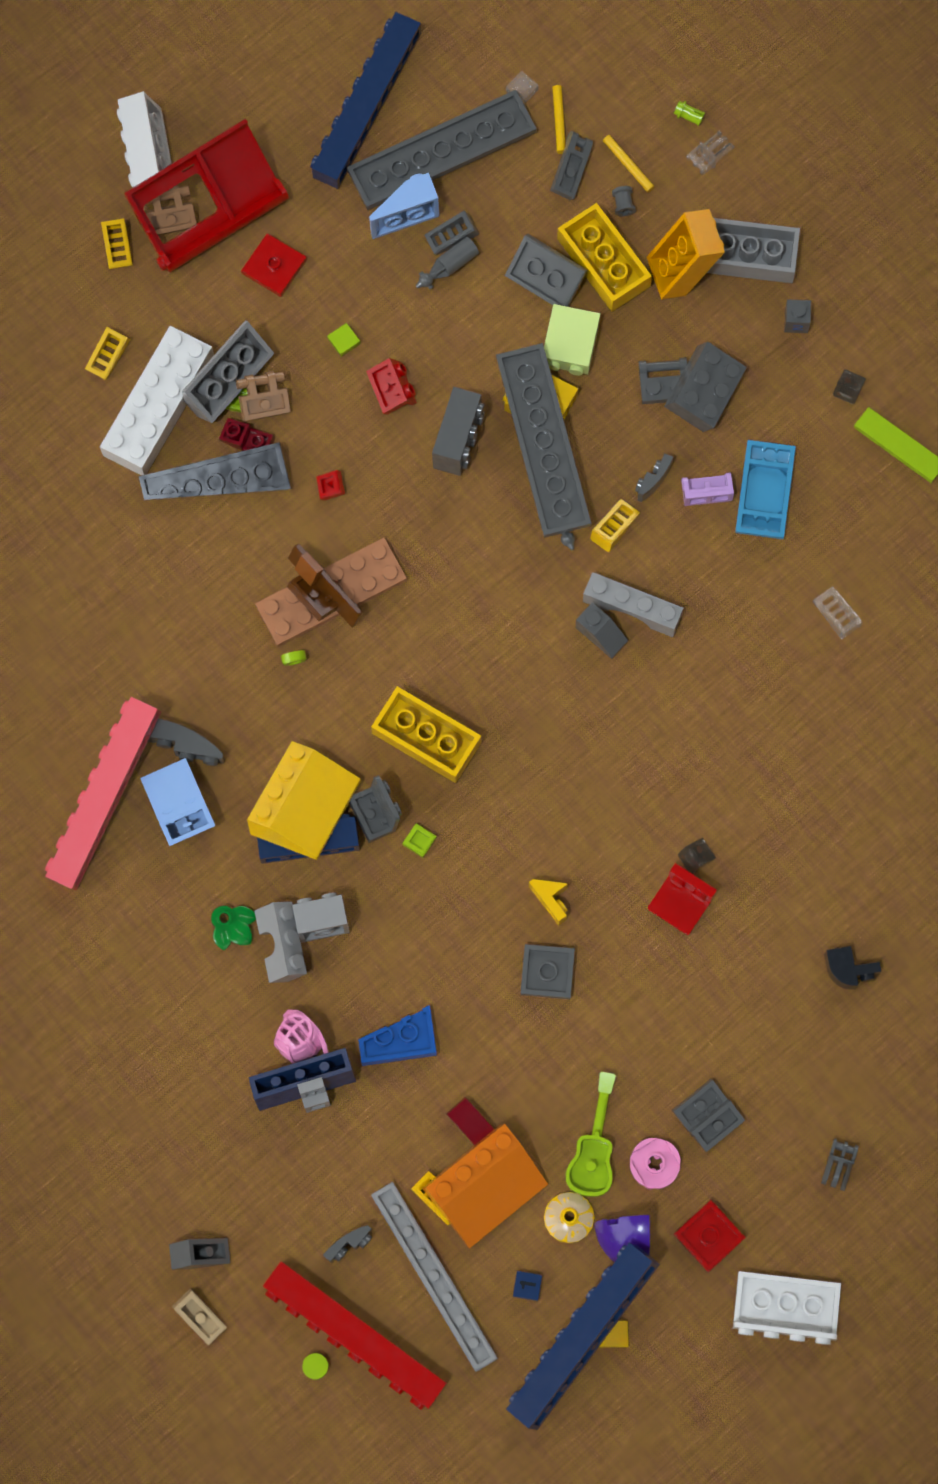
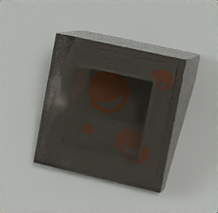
[833,369,866,404]
[678,838,716,874]

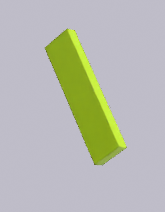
[854,407,938,483]

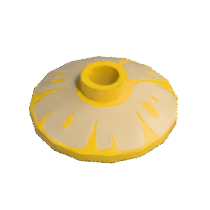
[544,1192,595,1243]

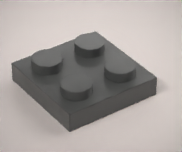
[521,944,575,999]

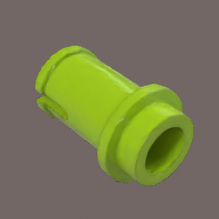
[674,101,705,126]

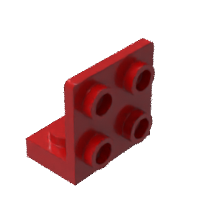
[647,863,717,936]

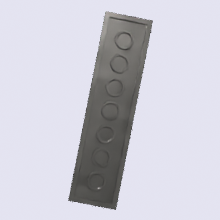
[347,90,537,210]
[496,343,591,538]

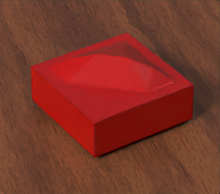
[316,470,345,501]

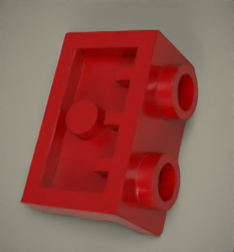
[366,358,417,415]

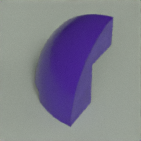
[594,1215,650,1262]

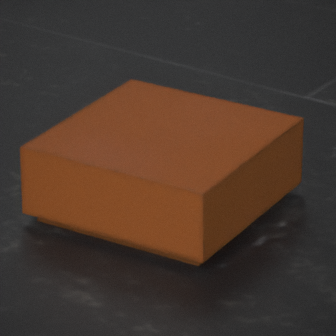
[295,552,323,586]

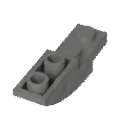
[148,719,225,766]

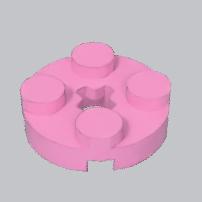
[630,1138,680,1189]

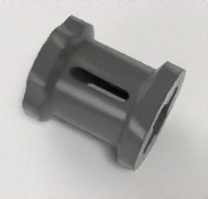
[612,186,636,217]

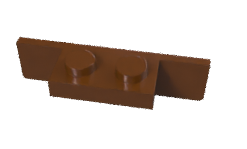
[287,544,362,628]

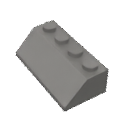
[182,320,274,423]

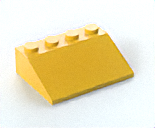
[247,741,361,860]

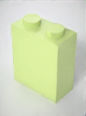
[544,304,600,376]

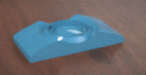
[735,440,796,539]

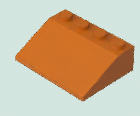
[422,1124,548,1249]

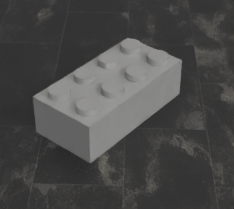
[707,218,800,283]

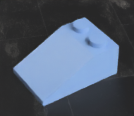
[369,173,439,239]

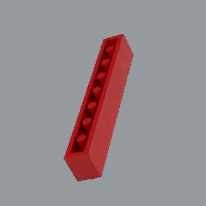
[263,1261,447,1411]

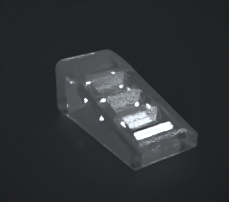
[813,586,863,639]

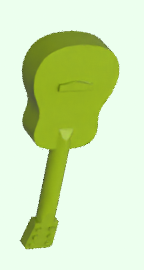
[566,1072,616,1197]

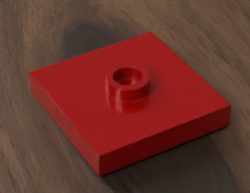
[241,233,307,297]
[673,1200,746,1273]

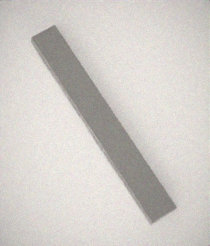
[371,1182,498,1372]

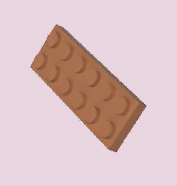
[255,538,407,647]

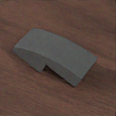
[635,453,673,502]
[323,1225,372,1263]

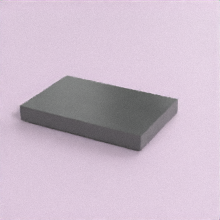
[505,234,588,307]

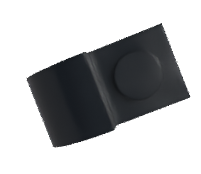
[824,946,881,990]

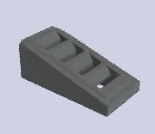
[424,210,479,255]

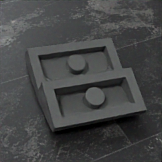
[672,1079,745,1152]

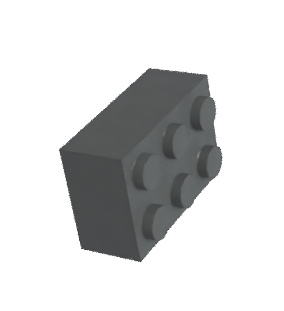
[664,341,747,432]
[432,387,485,476]

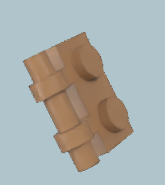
[145,186,196,235]
[236,371,290,421]

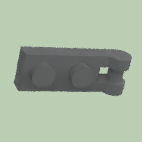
[550,131,593,200]

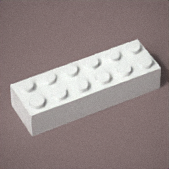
[100,326,214,475]

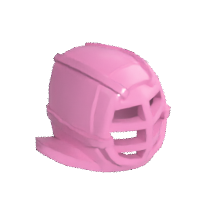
[274,1010,329,1064]

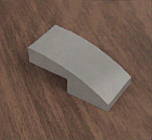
[297,1077,331,1113]

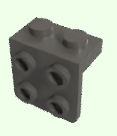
[349,775,402,843]

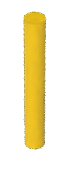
[552,85,566,154]
[603,135,655,193]

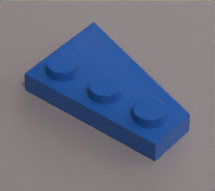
[358,1005,437,1066]

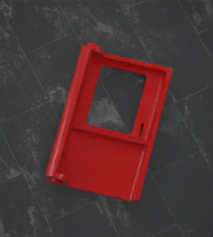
[124,118,289,273]

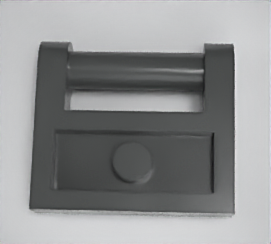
[638,357,687,404]

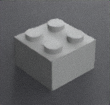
[292,893,350,943]

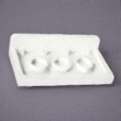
[733,1271,841,1345]

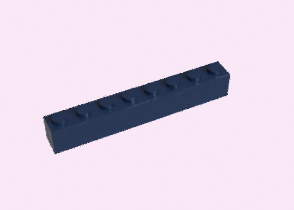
[310,12,421,189]
[506,1243,660,1430]

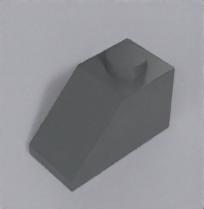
[575,603,628,659]
[169,1238,230,1270]

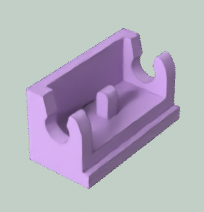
[681,473,734,506]

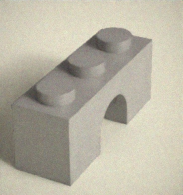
[255,902,307,983]

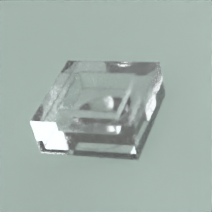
[506,71,539,104]

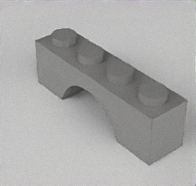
[583,572,683,637]

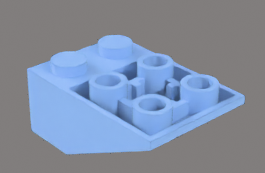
[140,758,216,846]

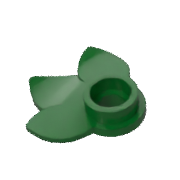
[211,906,256,950]

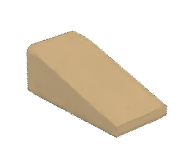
[172,1289,227,1346]

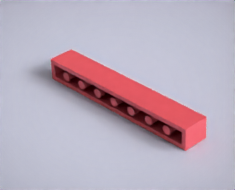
[45,697,161,891]

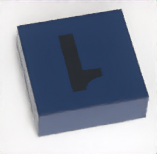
[513,1271,542,1301]

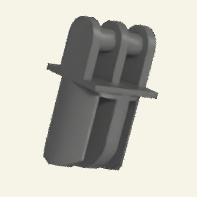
[821,1138,859,1191]

